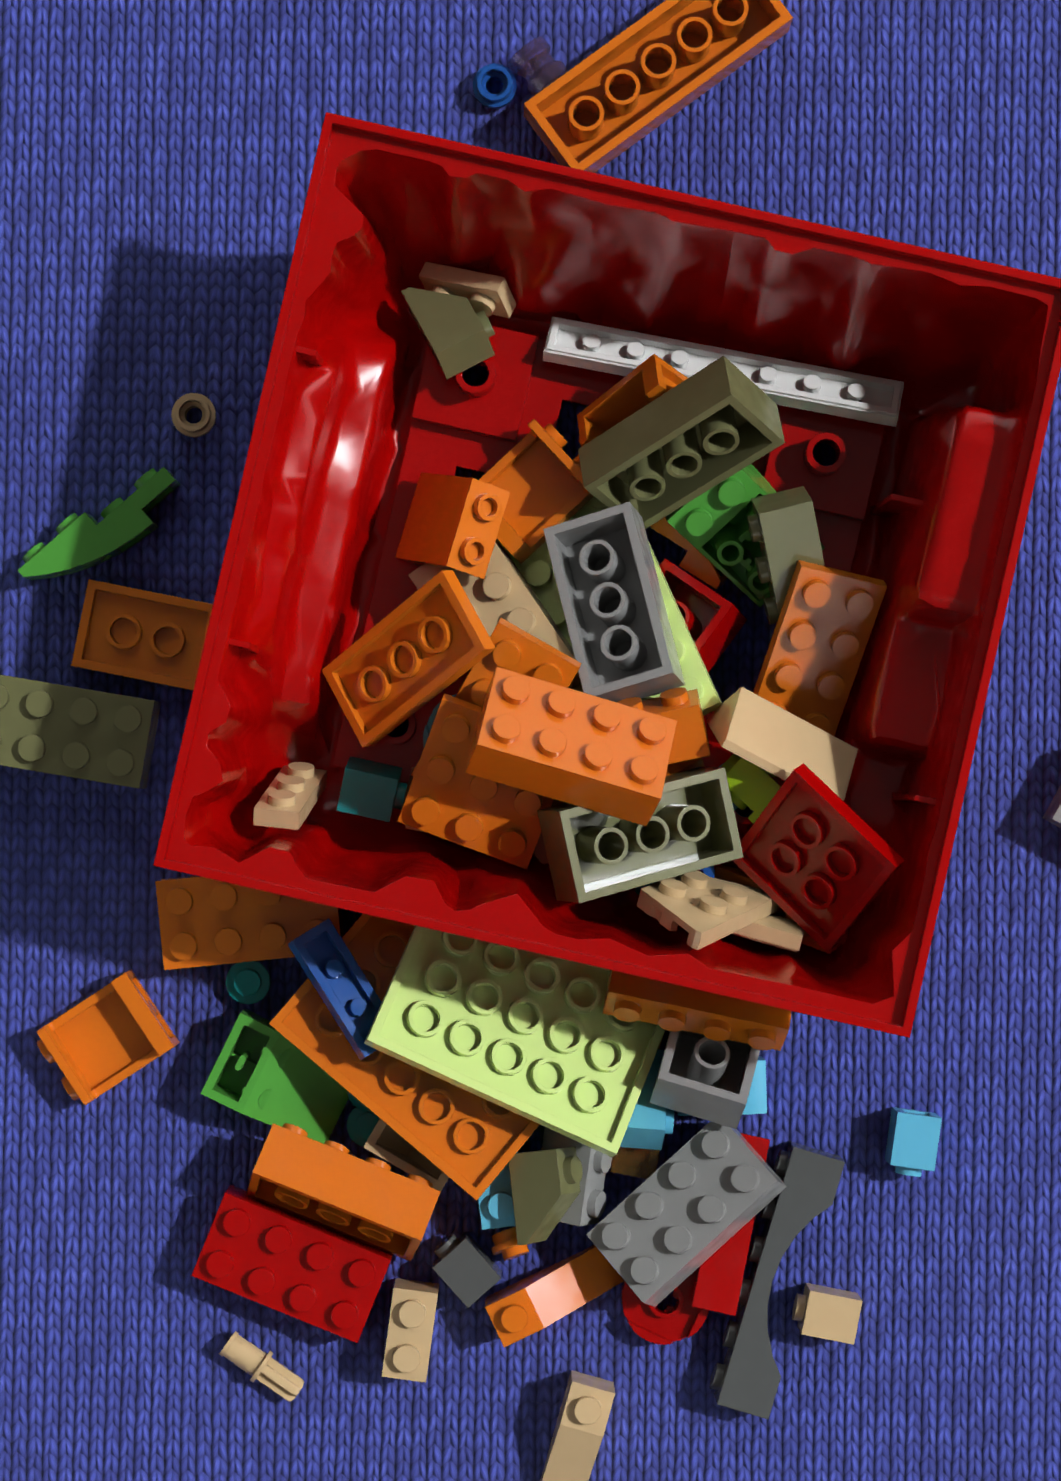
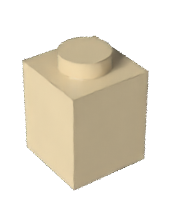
[792,1283,863,1345]

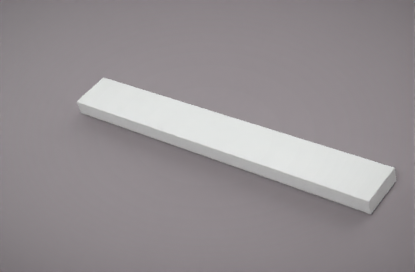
[543,316,904,427]

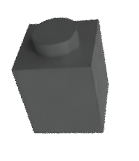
[432,1231,502,1308]

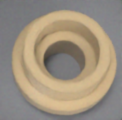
[171,393,216,438]

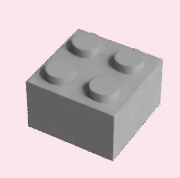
[649,1030,760,1129]

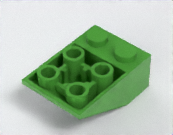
[666,464,825,607]
[200,1008,349,1144]

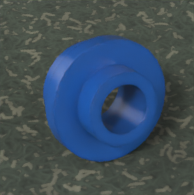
[473,63,517,109]

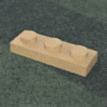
[253,762,327,830]

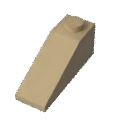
[540,1370,615,1481]

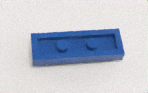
[288,919,382,1060]

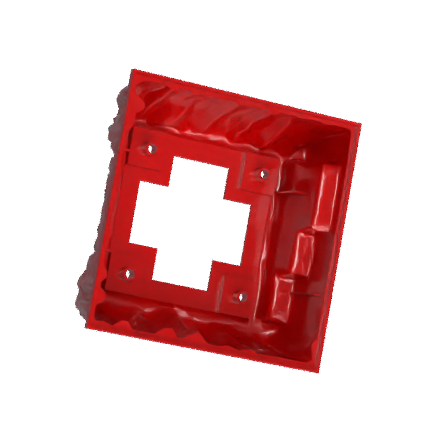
[153,112,1061,1038]

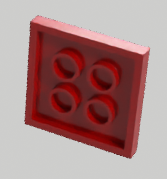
[732,763,906,953]

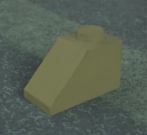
[401,287,495,379]
[509,1146,583,1245]

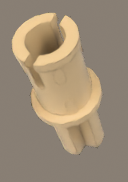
[219,1331,304,1402]

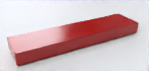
[691,1133,770,1316]

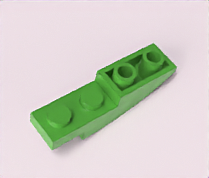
[18,467,181,580]

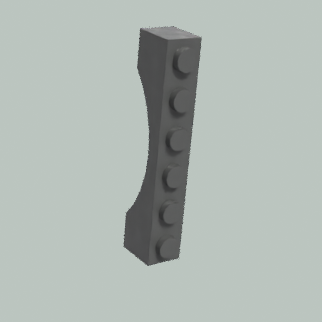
[709,1141,845,1419]

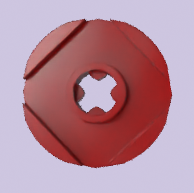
[621,1268,709,1345]

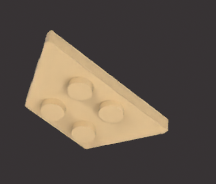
[637,870,779,950]

